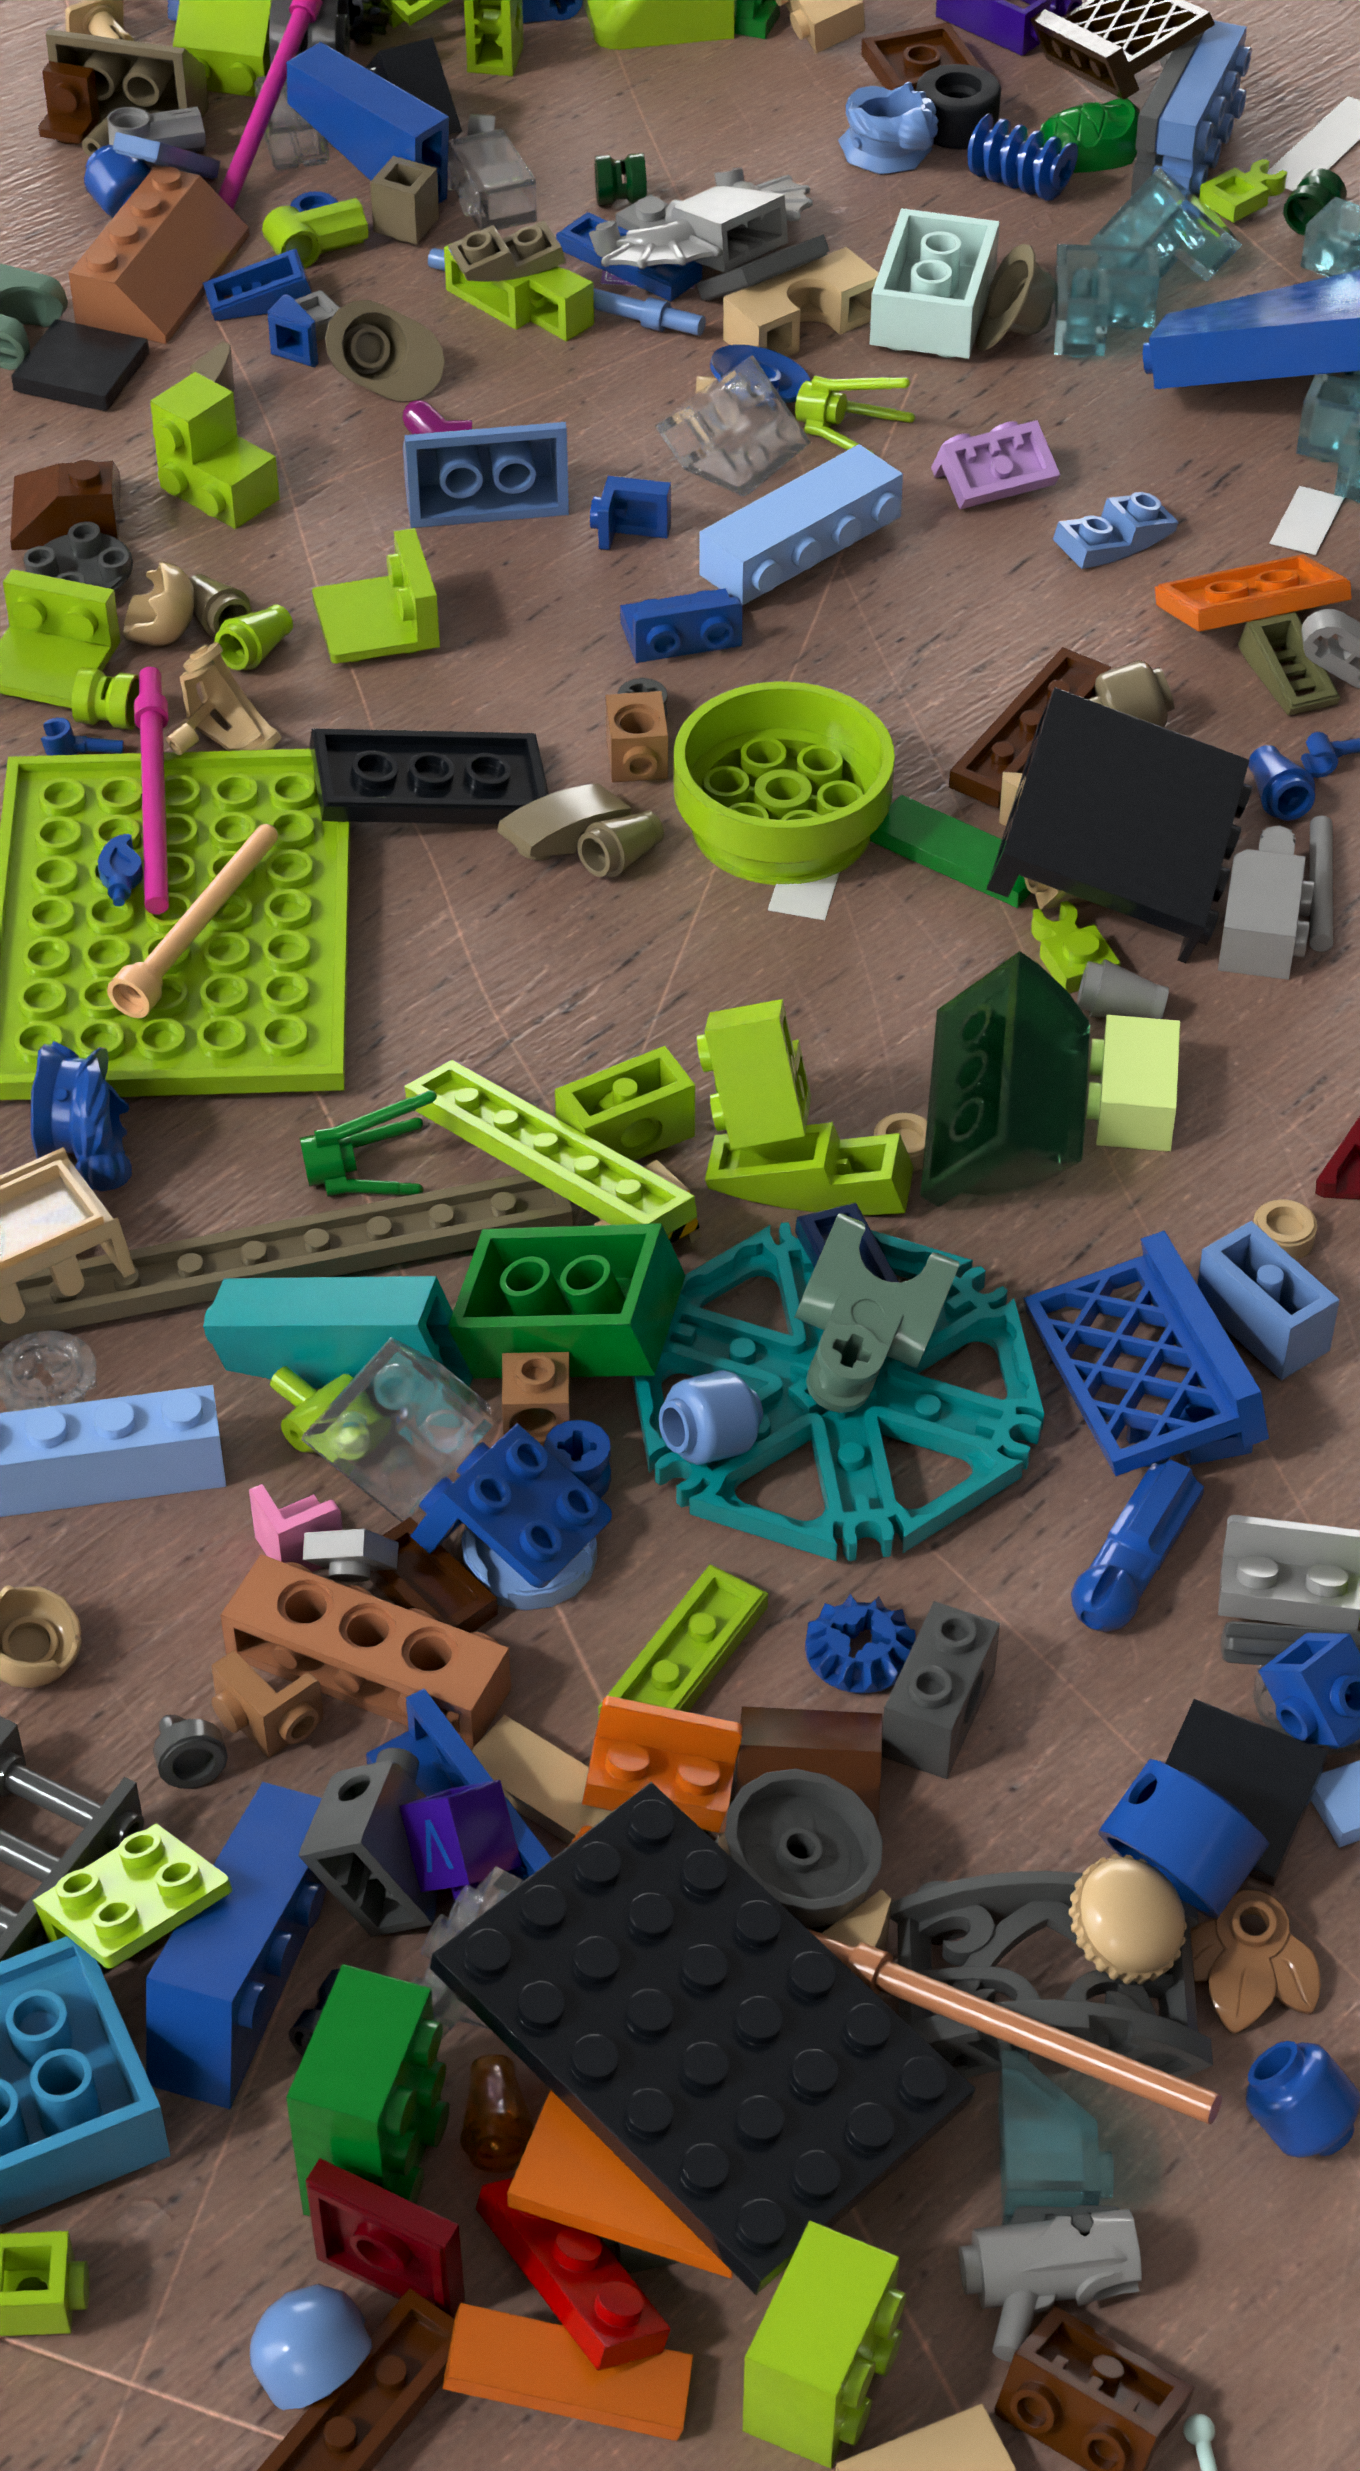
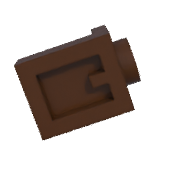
[38,61,100,144]

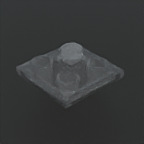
[655,355,811,497]
[302,1337,493,1522]

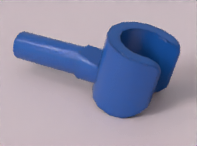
[41,718,124,755]
[1301,732,1360,778]

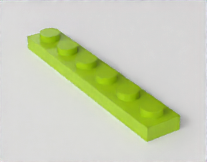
[404,1060,697,1236]

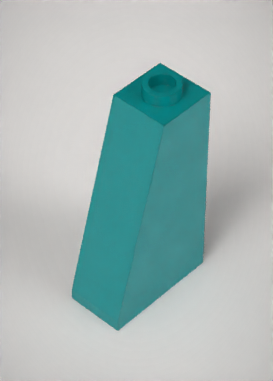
[203,1276,473,1414]

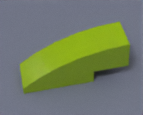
[444,243,594,342]
[705,1122,914,1215]

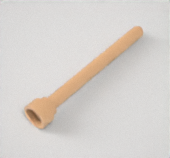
[107,824,278,1018]

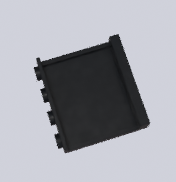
[986,687,1252,963]

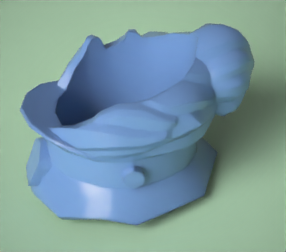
[838,82,938,174]

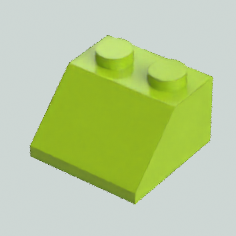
[173,0,271,98]

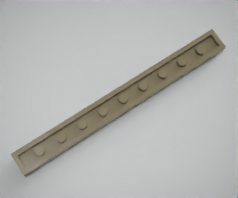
[0,1173,573,1342]

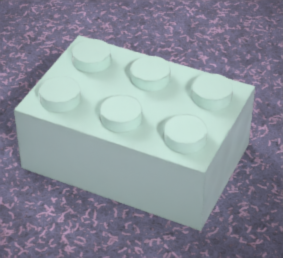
[870,208,1000,359]

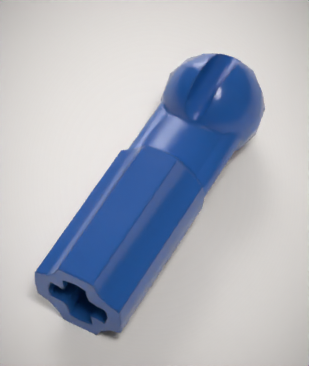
[1071,1459,1204,1632]

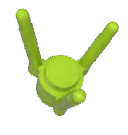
[795,376,915,454]

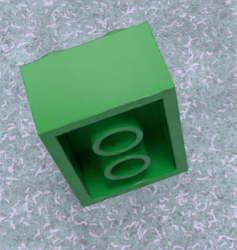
[447,1223,686,1379]
[286,1964,450,2217]

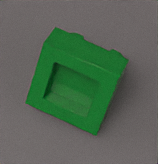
[734,0,780,39]

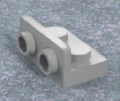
[1218,1515,1360,1631]

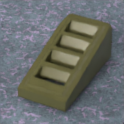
[1238,611,1341,716]

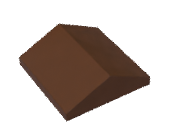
[736,1706,882,1828]

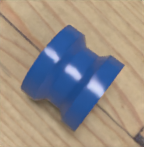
[544,1420,611,1498]

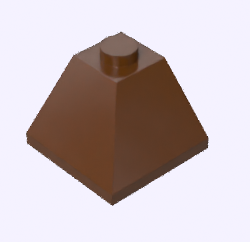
[10,460,121,550]

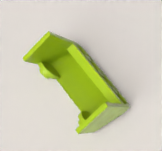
[583,0,735,50]

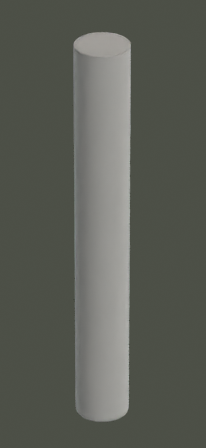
[1309,816,1333,952]

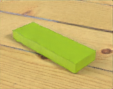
[598,1564,768,1719]

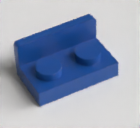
[620,588,743,663]

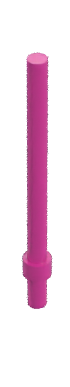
[218,0,322,210]
[134,667,169,914]

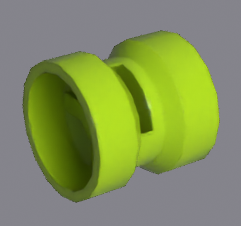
[71,667,139,730]

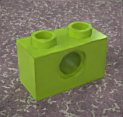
[555,1046,695,1161]

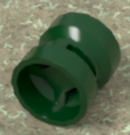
[594,153,647,206]
[1283,168,1347,237]

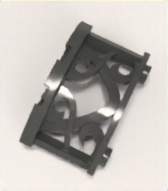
[890,1871,1213,2079]

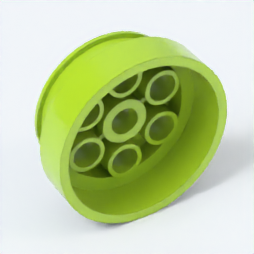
[674,682,895,885]

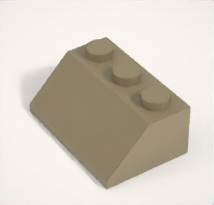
[45,29,209,125]

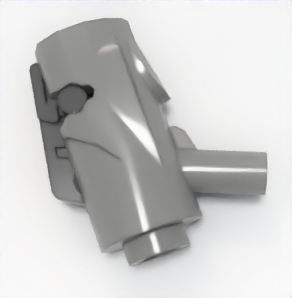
[959,2205,1142,2362]

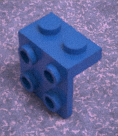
[410,1423,612,1588]

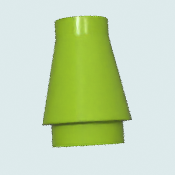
[214,604,293,670]

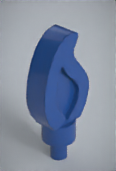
[98,834,143,906]

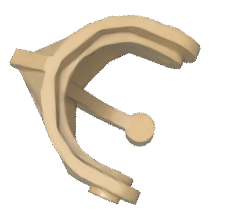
[166,642,282,755]

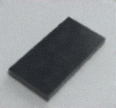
[310,728,549,824]

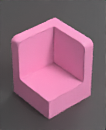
[249,1484,343,1572]

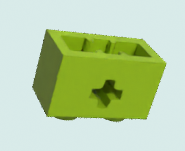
[464,0,524,77]

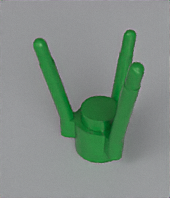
[299,1090,437,1197]

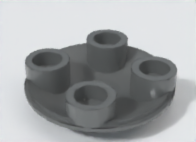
[24,522,133,592]

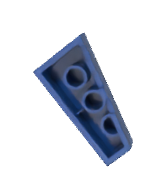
[146,1782,328,2109]

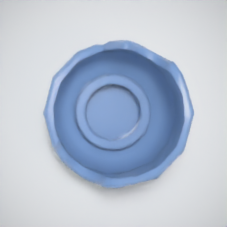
[250,2284,372,2410]

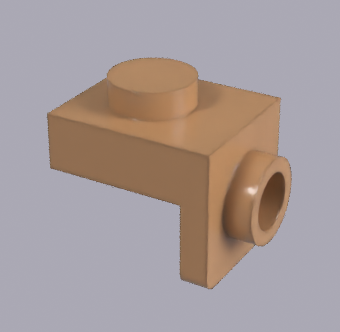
[211,1650,324,1758]

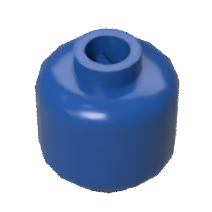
[84,145,151,218]
[1246,2041,1360,2158]

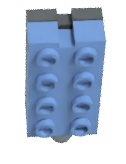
[1130,20,1251,211]

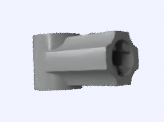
[107,107,206,167]

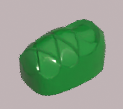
[1040,98,1140,173]

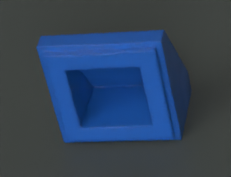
[267,294,319,368]

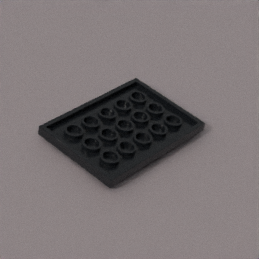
[430,1782,976,2295]

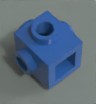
[1258,1633,1360,1749]

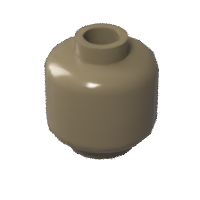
[1088,660,1175,727]

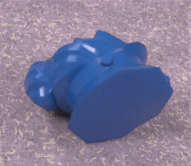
[31,1041,132,1192]

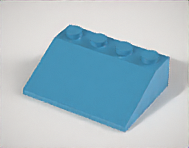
[0,1936,171,2225]

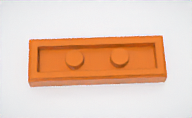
[442,2303,693,2441]

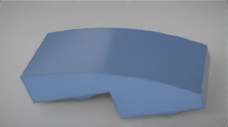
[1053,492,1178,569]

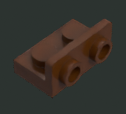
[994,2306,1195,2471]

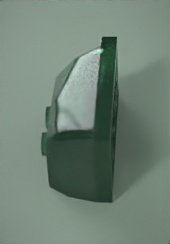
[920,951,1090,1207]

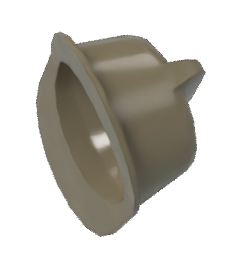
[975,244,1056,351]
[325,300,445,402]

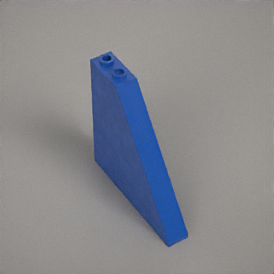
[1143,270,1360,389]

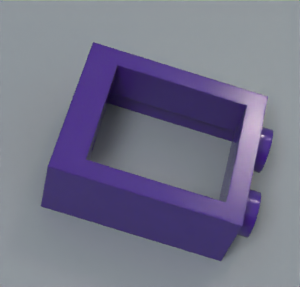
[936,0,1082,56]

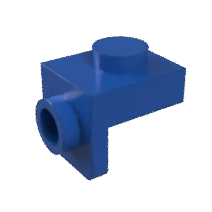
[590,476,671,550]

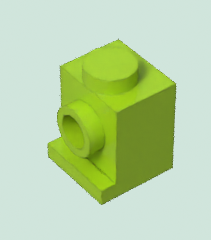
[0,2231,89,2336]

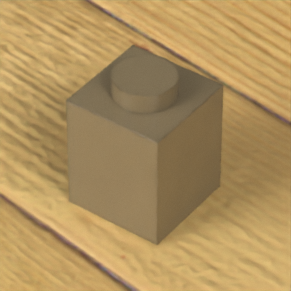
[370,156,439,244]

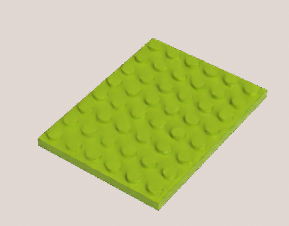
[0,749,351,1100]

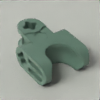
[0,263,68,370]
[794,1213,960,1413]

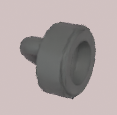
[153,1714,228,1788]

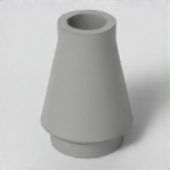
[1076,959,1169,1019]

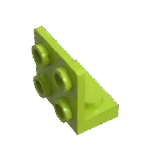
[312,528,440,664]
[0,569,121,708]
[33,1823,232,1969]

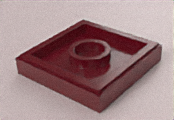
[305,2158,465,2318]

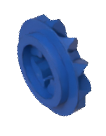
[805,1594,916,1693]

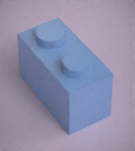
[1197,1221,1339,1380]

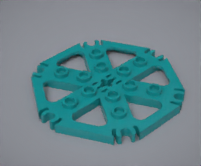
[632,1222,1045,1561]

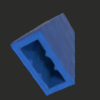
[287,42,449,203]

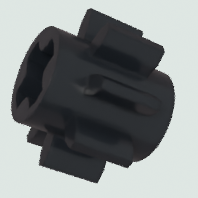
[348,0,392,45]

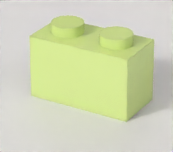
[1086,1015,1180,1152]

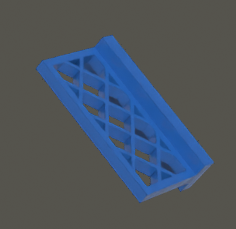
[1023,1230,1269,1477]

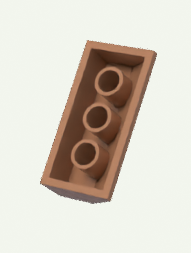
[69,166,250,344]

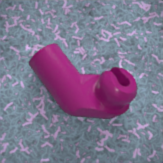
[402,400,472,434]

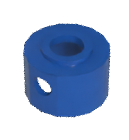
[1098,1759,1270,1919]

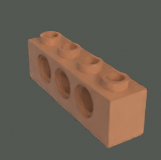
[220,1554,511,1750]

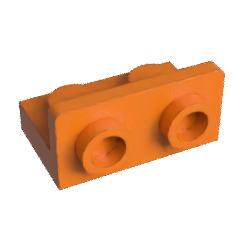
[582,1696,743,1833]

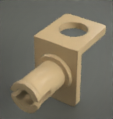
[65,0,134,41]

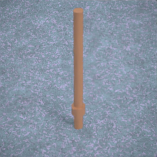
[807,1928,1222,2125]

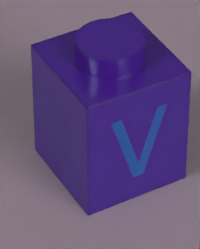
[399,1780,522,1900]

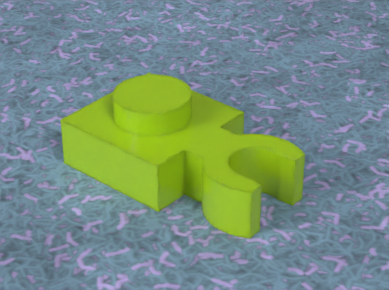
[1199,159,1287,223]
[1031,900,1121,995]

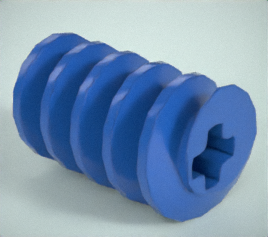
[967,114,1078,201]

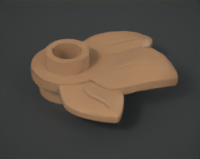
[1190,1890,1321,2034]

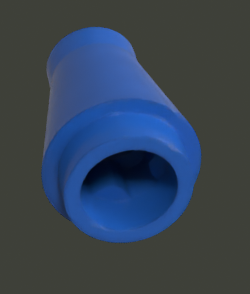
[1248,745,1315,821]

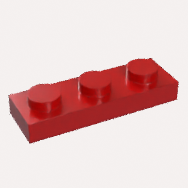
[475,2177,671,2371]

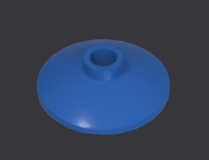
[710,344,811,406]

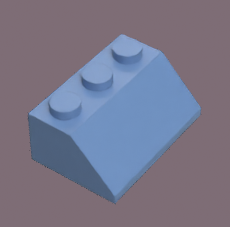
[402,422,569,528]

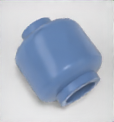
[659,1370,763,1465]

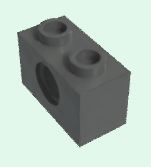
[881,1601,1000,1779]

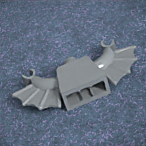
[589,167,813,272]

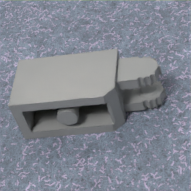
[1218,825,1314,980]

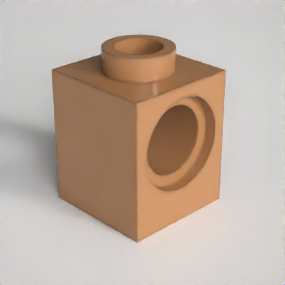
[605,691,668,782]
[502,1352,571,1447]

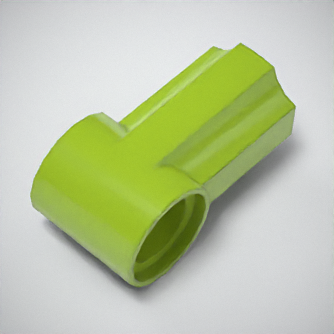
[262,198,369,269]

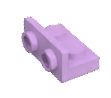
[931,420,1060,510]

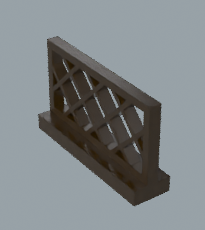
[1030,0,1215,100]

